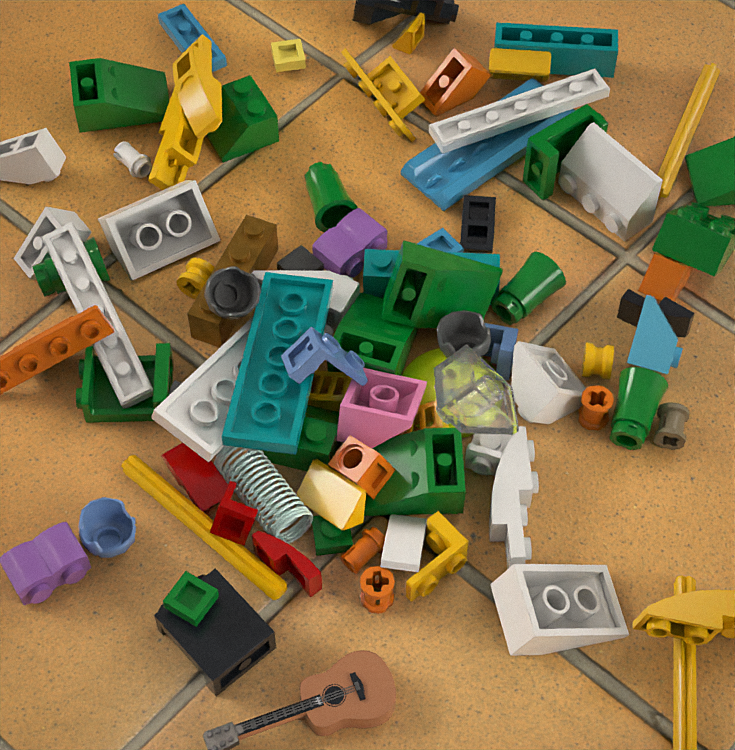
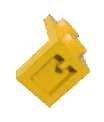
[405,511,469,602]

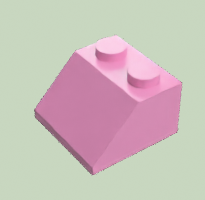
[336,368,427,448]

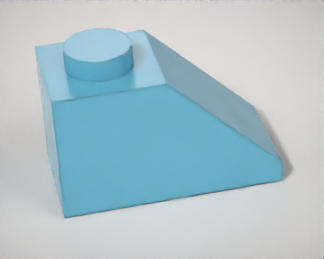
[627,295,683,374]

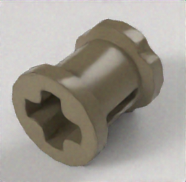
[653,402,690,450]

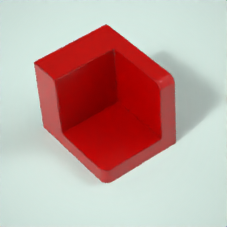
[209,480,258,546]

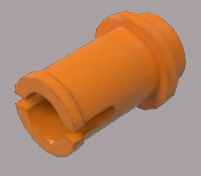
[340,527,385,574]

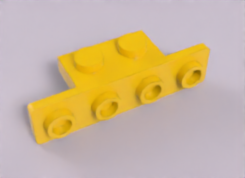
[341,48,425,142]

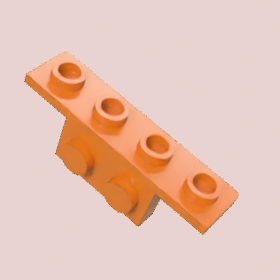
[0,305,115,395]

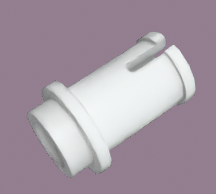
[113,141,152,178]

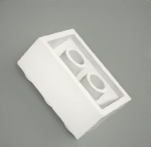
[558,122,663,242]
[98,180,221,281]

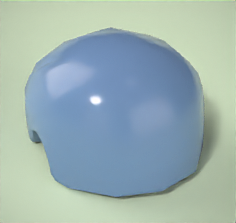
[78,497,136,558]

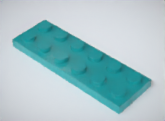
[222,272,333,454]

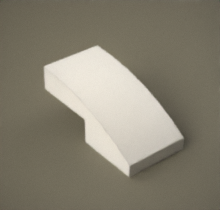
[380,514,427,572]

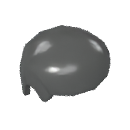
[204,266,261,320]
[437,310,491,363]

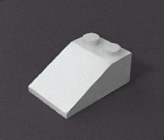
[490,564,629,656]

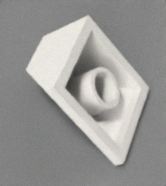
[511,341,586,424]

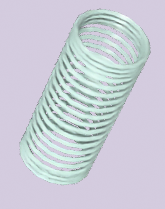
[214,446,313,544]

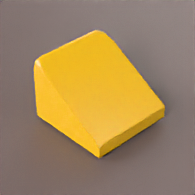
[392,13,425,54]

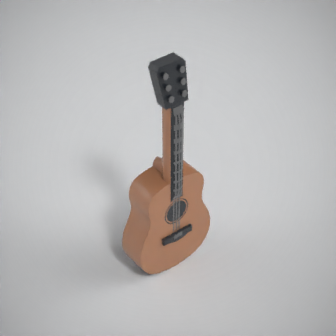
[203,650,396,750]

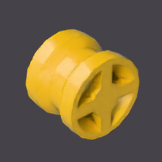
[176,258,215,299]
[582,342,614,380]

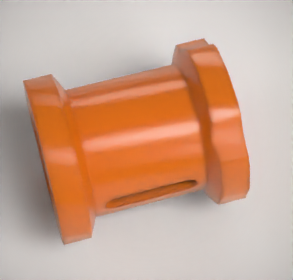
[578,385,614,431]
[360,566,395,614]

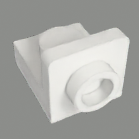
[464,425,512,476]

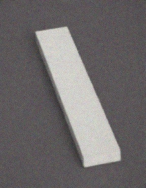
[429,69,610,154]
[42,222,153,408]

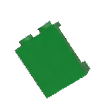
[522,104,608,201]
[76,343,174,423]

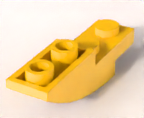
[173,34,222,140]
[148,87,204,190]
[633,589,735,645]

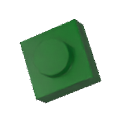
[312,515,353,556]
[163,571,219,627]

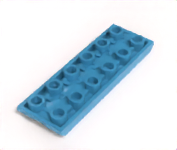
[401,78,575,211]

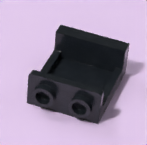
[154,568,277,696]

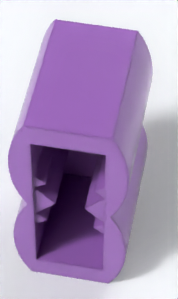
[312,208,387,278]
[0,522,91,605]

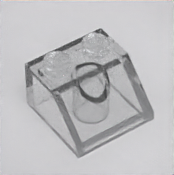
[434,344,519,435]

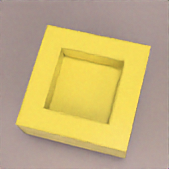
[271,39,306,72]

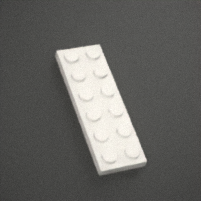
[151,317,335,462]

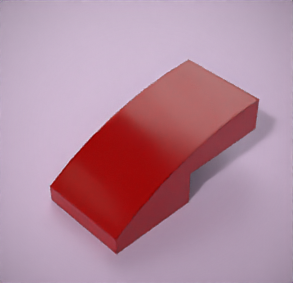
[161,442,228,512]
[252,531,322,597]

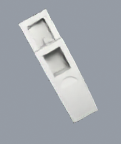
[489,426,539,569]

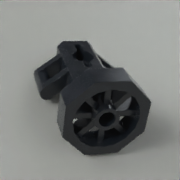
[352,0,459,25]

